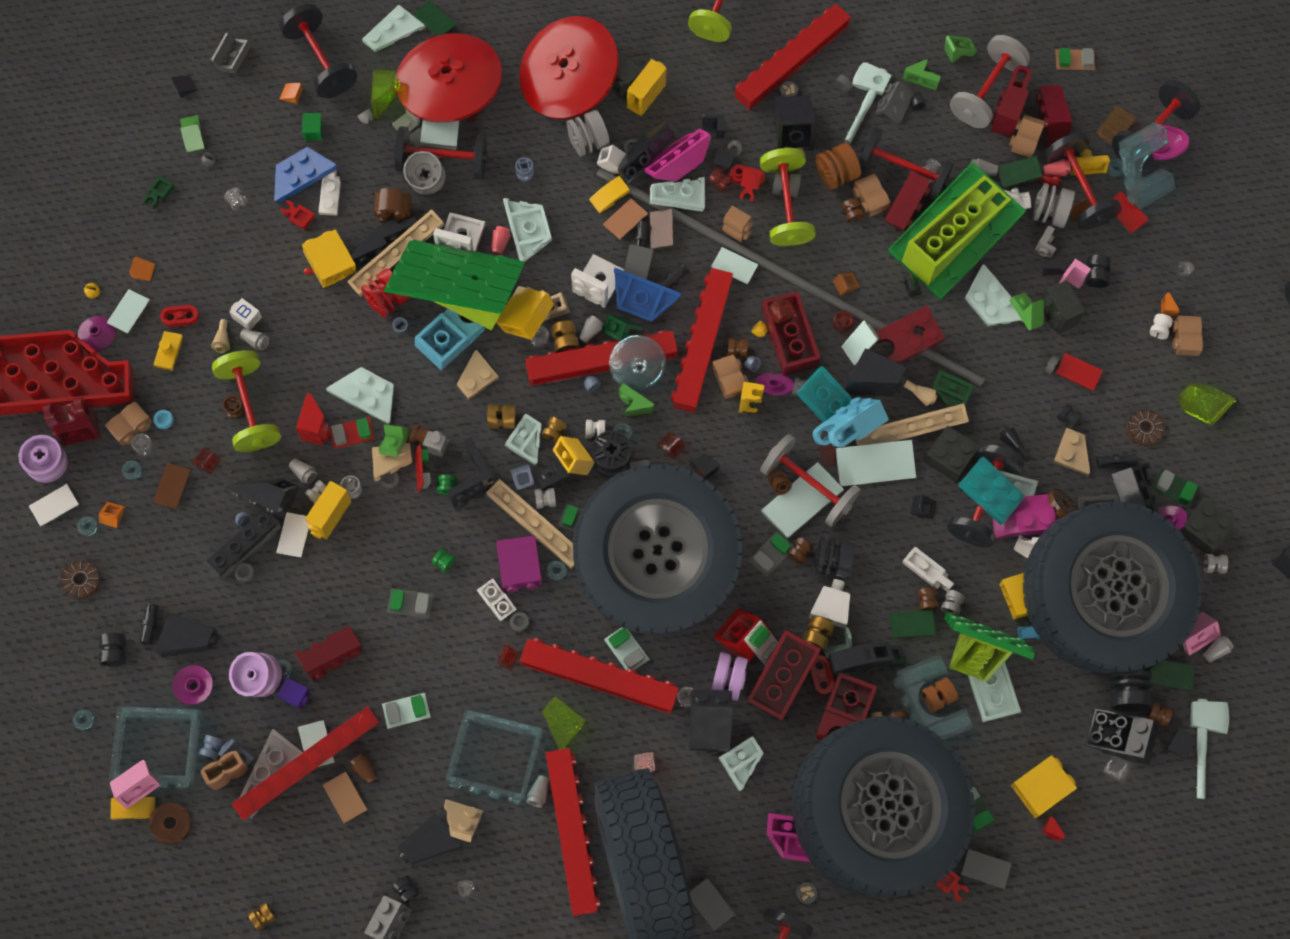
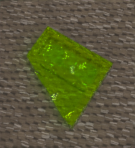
[542,697,586,750]

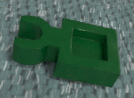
[143,175,175,209]

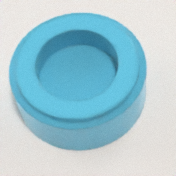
[153,410,174,429]

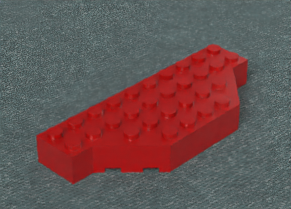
[0,330,134,415]

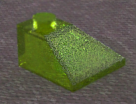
[371,70,400,119]
[1179,383,1236,425]

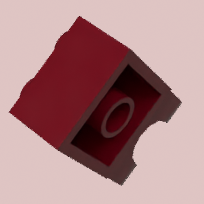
[990,65,1031,138]
[875,305,945,364]
[43,397,100,446]
[816,673,877,741]

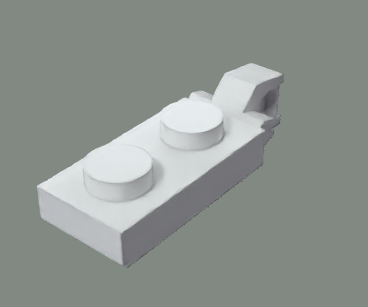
[319,170,341,216]
[902,547,954,592]

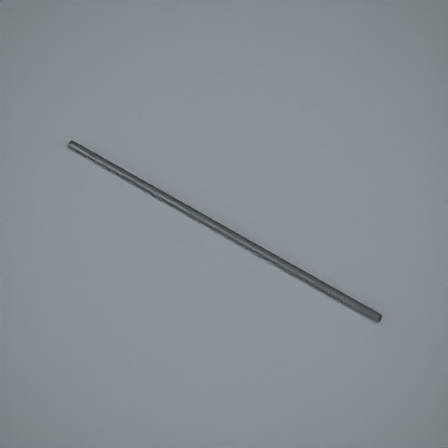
[596,168,985,387]

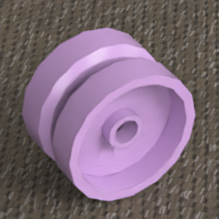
[18,435,68,483]
[229,652,282,697]
[711,652,748,702]

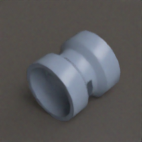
[515,157,534,181]
[198,735,225,761]

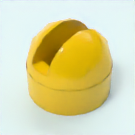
[84,283,100,298]
[751,321,768,337]

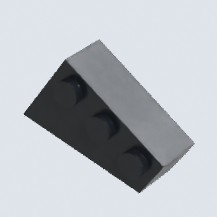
[1112,462,1159,513]

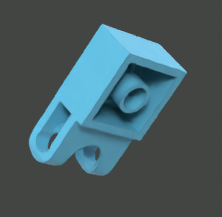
[415,309,485,371]
[813,397,889,447]

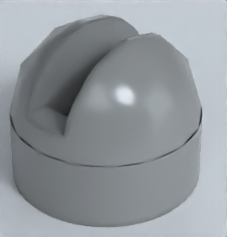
[357,109,373,124]

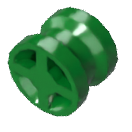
[437,475,457,495]
[432,548,456,573]

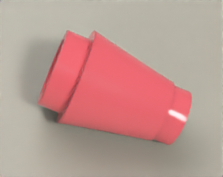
[1043,158,1071,176]
[491,226,511,255]

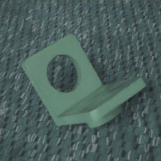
[824,627,852,658]

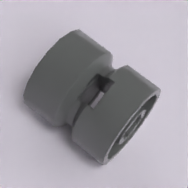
[772,171,801,198]

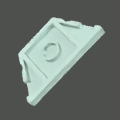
[503,198,552,262]
[965,264,1023,326]
[326,367,394,425]

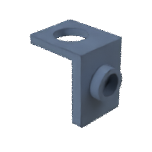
[218,739,254,765]

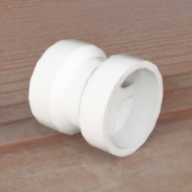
[1150,314,1173,339]
[586,420,605,439]

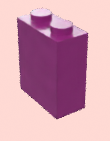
[496,535,542,592]

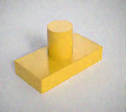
[1070,149,1110,176]
[153,331,183,371]

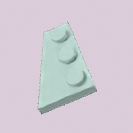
[362,5,425,52]
[650,177,705,212]

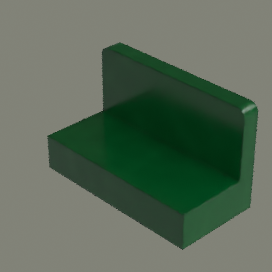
[602,314,644,343]

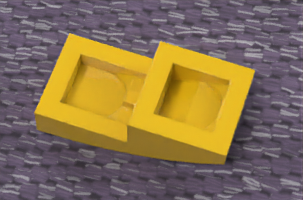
[589,176,630,214]
[111,797,155,820]

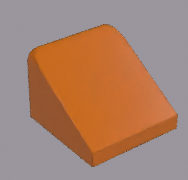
[280,83,303,104]
[130,257,155,281]
[1161,293,1179,318]
[99,502,125,528]

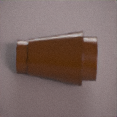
[349,753,378,784]

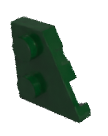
[931,370,974,408]

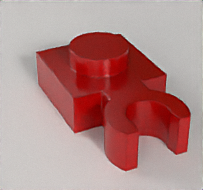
[740,167,763,202]
[280,200,315,230]
[935,871,969,902]

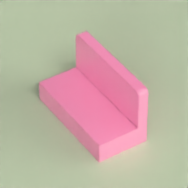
[1059,259,1091,289]
[1183,612,1221,655]
[110,760,161,809]

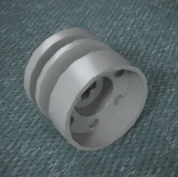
[566,110,610,157]
[403,151,446,195]
[1033,183,1075,228]

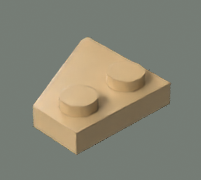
[457,350,499,400]
[1053,428,1090,476]
[372,443,412,481]
[444,799,483,842]

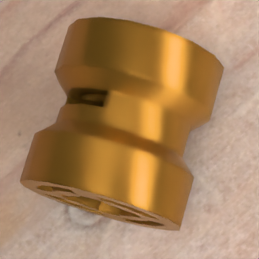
[542,417,567,443]
[248,902,276,931]

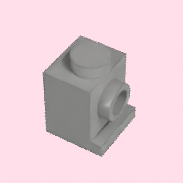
[423,431,449,457]

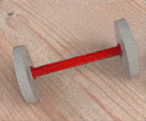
[950,35,1030,128]
[760,434,861,527]

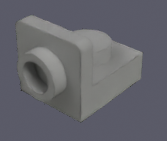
[392,110,421,134]
[1035,225,1056,258]

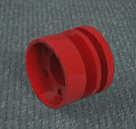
[360,268,410,318]

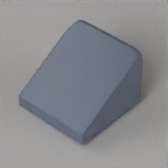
[510,465,535,490]

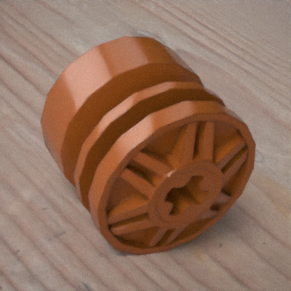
[815,143,861,190]

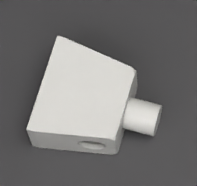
[809,579,850,629]

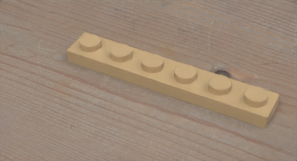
[347,209,445,297]
[855,403,969,446]
[486,479,574,570]

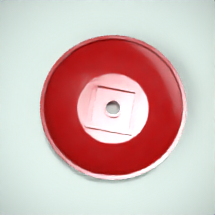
[519,16,619,120]
[395,33,502,123]

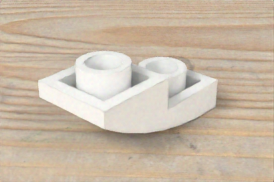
[476,579,517,621]

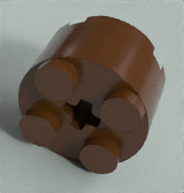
[374,188,412,223]

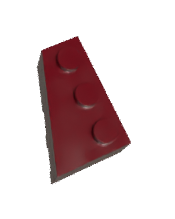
[1035,85,1072,148]
[885,171,932,232]
[294,626,363,681]

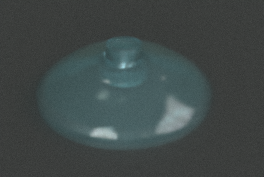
[609,335,666,391]

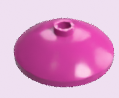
[1137,125,1189,160]

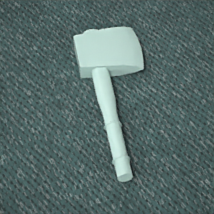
[845,62,892,144]
[1190,699,1229,799]

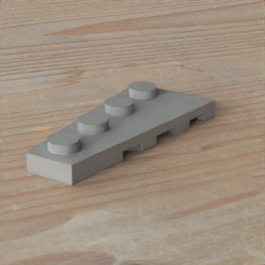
[240,729,303,819]

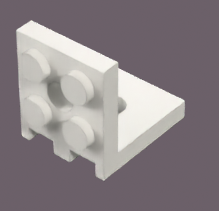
[433,213,485,251]
[571,254,624,308]

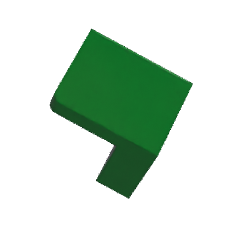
[302,113,323,141]

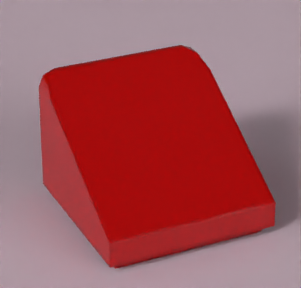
[1042,816,1065,842]

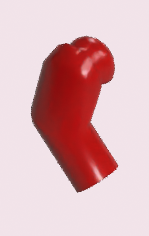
[1036,172,1061,188]

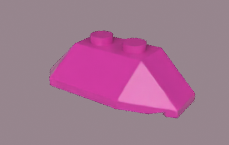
[644,129,711,182]
[992,494,1060,538]
[766,813,810,862]

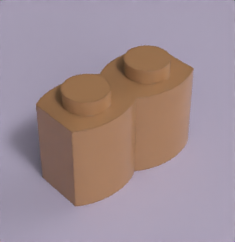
[1009,115,1045,158]
[852,174,891,217]
[722,205,753,242]
[1172,315,1203,356]
[711,355,748,399]
[105,402,152,446]
[201,751,249,790]

